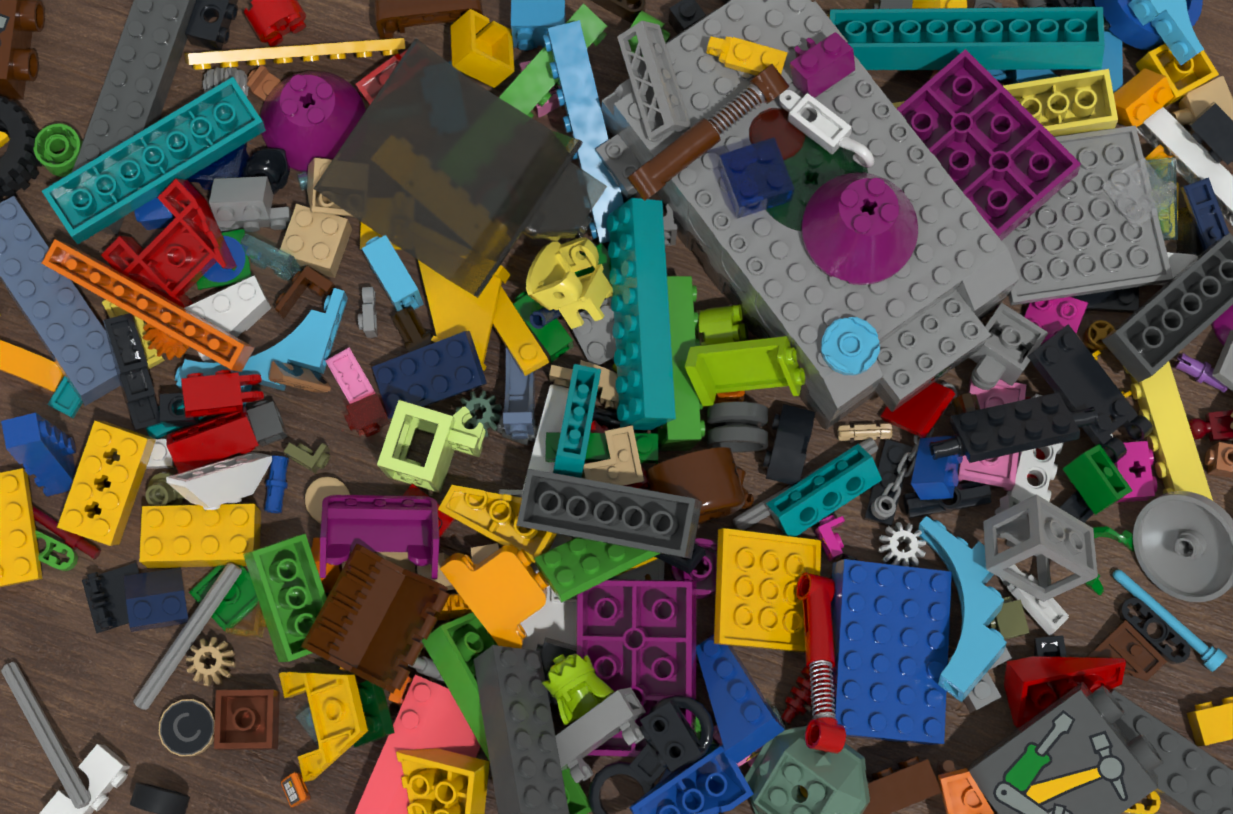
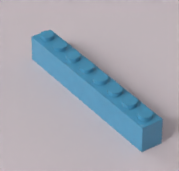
[543,20,624,244]

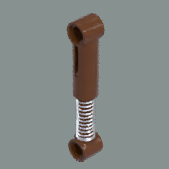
[627,64,790,201]

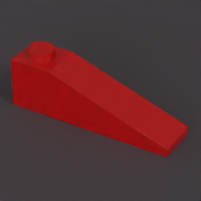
[1004,656,1126,728]

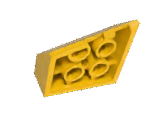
[396,748,490,814]

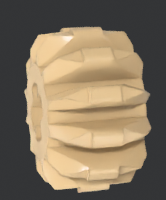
[186,637,236,686]

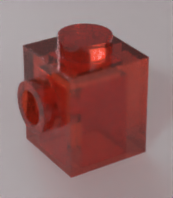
[345,393,390,437]

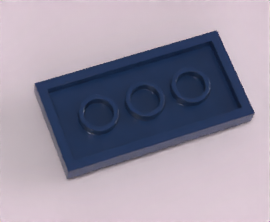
[372,331,487,419]

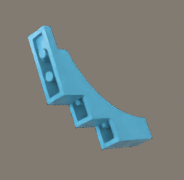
[175,288,348,408]

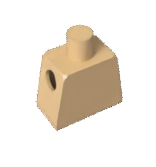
[1171,76,1233,132]

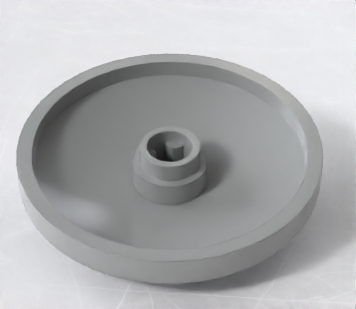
[1133,491,1233,602]

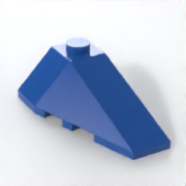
[629,743,754,814]

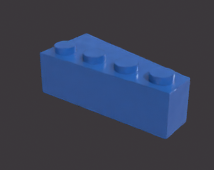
[1,413,76,496]
[696,634,785,764]

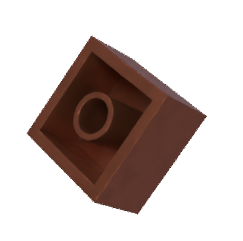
[214,689,280,750]

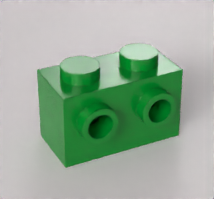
[1063,444,1133,515]

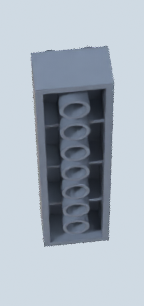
[0,196,120,406]

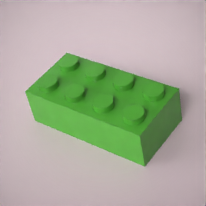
[243,534,327,662]

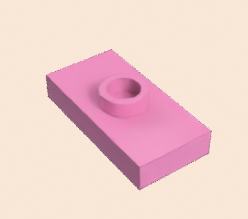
[326,348,376,409]

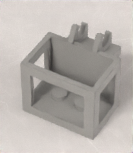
[983,494,1098,602]

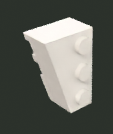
[185,275,271,363]

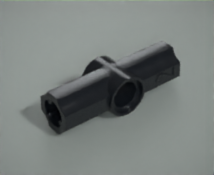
[903,482,992,519]

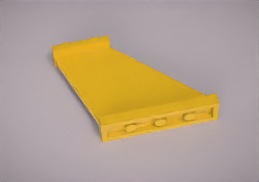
[408,221,510,371]

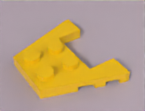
[279,672,368,782]

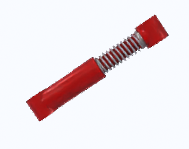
[796,572,846,754]

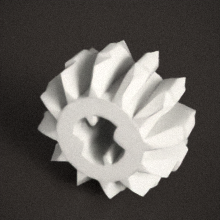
[878,522,926,567]

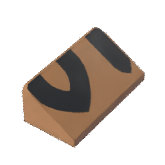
[268,360,331,393]

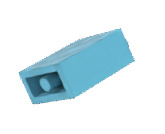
[362,235,424,312]

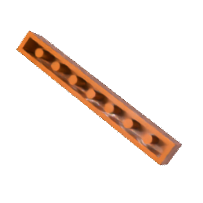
[41,239,254,372]

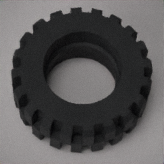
[0,96,43,201]

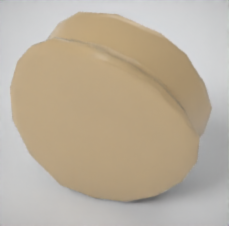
[305,477,350,524]

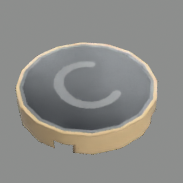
[159,699,215,757]

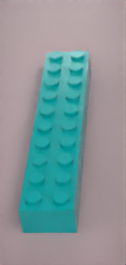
[830,7,1105,70]

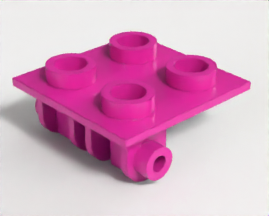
[1025,297,1088,345]

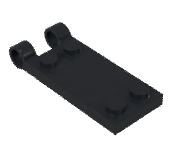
[1027,324,1153,464]

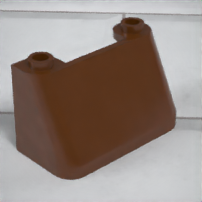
[374,0,485,39]

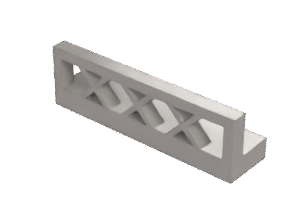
[617,21,691,140]

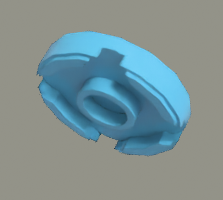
[821,317,880,375]

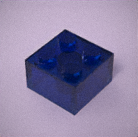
[718,137,795,219]

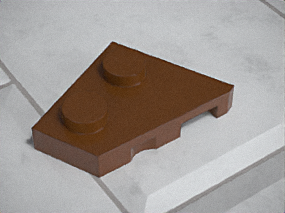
[1086,620,1167,681]

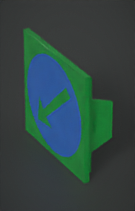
[197,229,252,290]

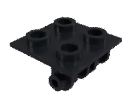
[82,563,140,634]

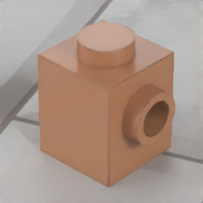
[1205,442,1233,479]

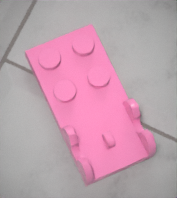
[957,377,1026,491]

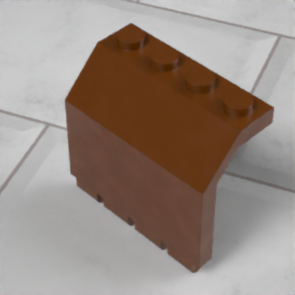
[301,543,450,693]

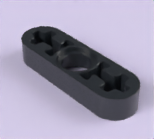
[1118,598,1190,664]

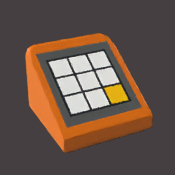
[281,772,311,807]

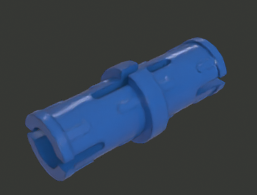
[264,456,289,514]

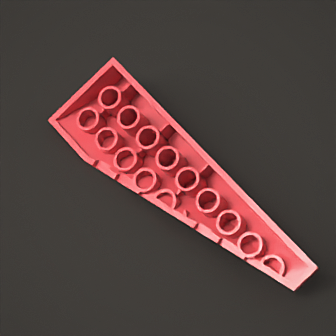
[355,675,481,814]

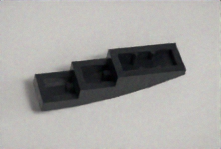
[103,313,162,432]

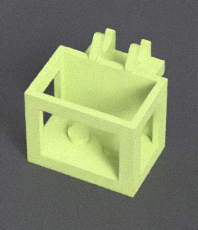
[377,400,486,494]

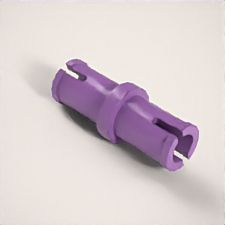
[1174,352,1228,393]

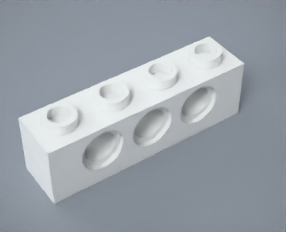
[1007,394,1064,502]

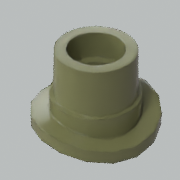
[146,472,184,506]

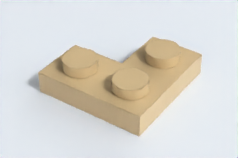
[583,425,644,486]

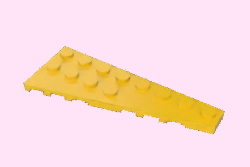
[184,38,405,70]

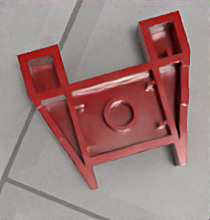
[101,178,237,308]

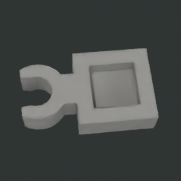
[358,287,378,338]

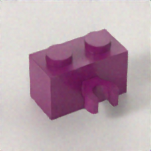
[790,32,855,98]

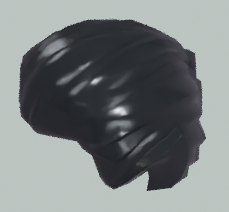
[243,148,290,194]

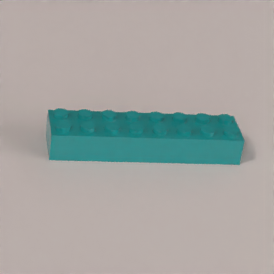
[42,77,266,244]
[606,198,676,430]

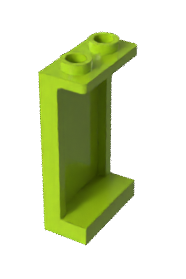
[685,336,805,406]

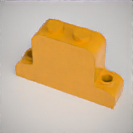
[440,545,549,649]

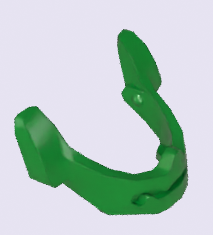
[1085,526,1135,596]

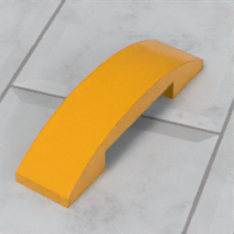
[0,340,64,393]

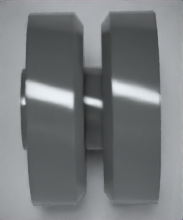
[707,402,768,453]

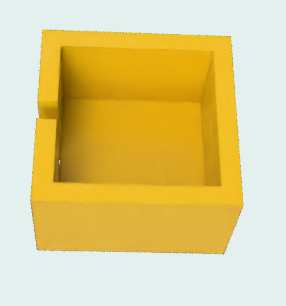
[451,9,514,88]

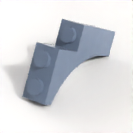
[503,347,535,439]

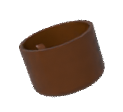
[646,447,745,525]

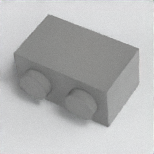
[209,176,273,221]

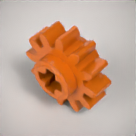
[143,323,189,360]

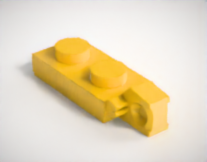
[706,36,788,76]

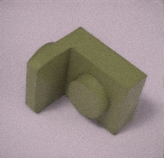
[284,442,331,474]

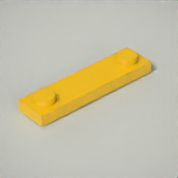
[493,286,549,376]

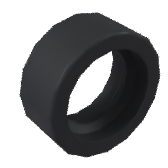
[130,782,190,814]

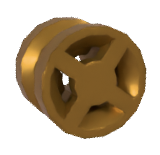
[1083,320,1114,352]

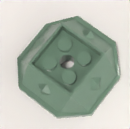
[745,725,870,814]

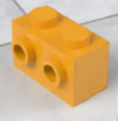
[1113,68,1174,128]

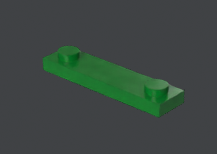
[545,432,658,463]

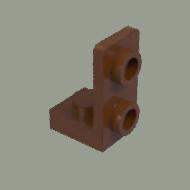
[275,266,336,319]

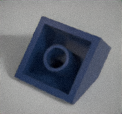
[124,567,188,632]

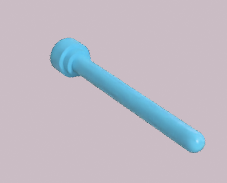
[1113,569,1227,672]

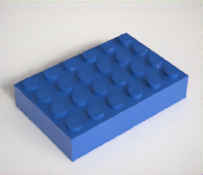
[830,559,952,745]

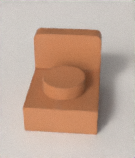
[247,65,281,102]

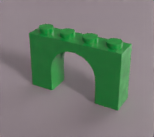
[513,243,612,363]

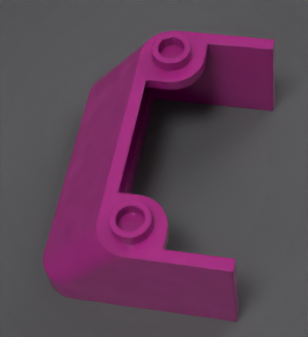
[320,495,439,579]

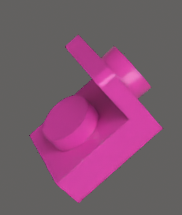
[814,515,845,562]

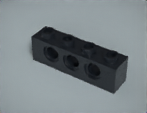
[185,0,238,51]

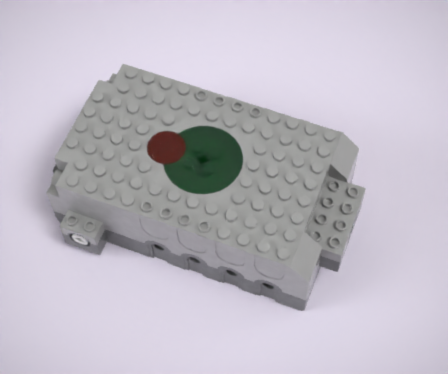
[596,0,1020,430]

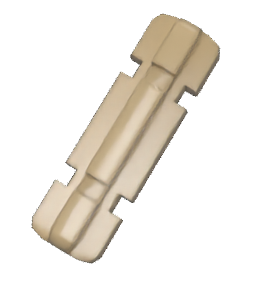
[838,423,892,441]

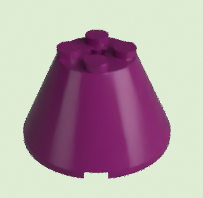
[260,71,367,173]
[802,173,918,285]

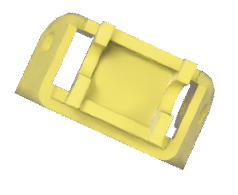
[526,237,613,329]

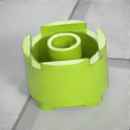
[699,304,748,346]

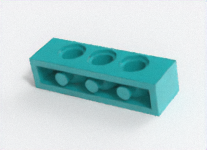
[553,364,601,478]
[766,444,882,537]

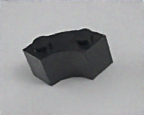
[763,404,815,485]

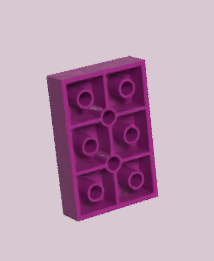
[897,49,1081,241]
[577,579,697,757]

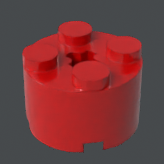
[244,0,306,47]

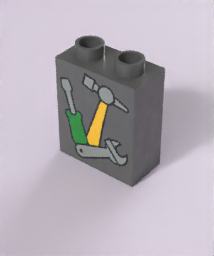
[968,681,1164,814]

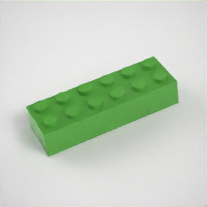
[656,276,705,451]

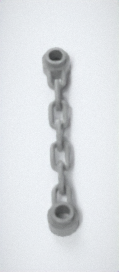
[871,382,957,520]

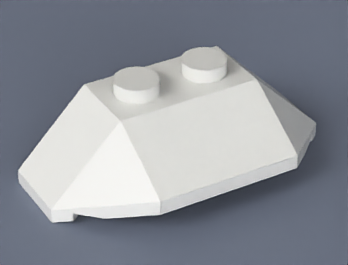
[166,452,272,510]

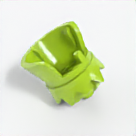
[542,654,615,725]

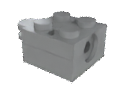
[969,303,1048,390]

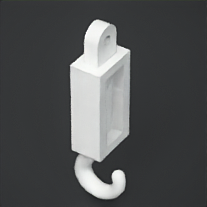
[779,90,875,168]

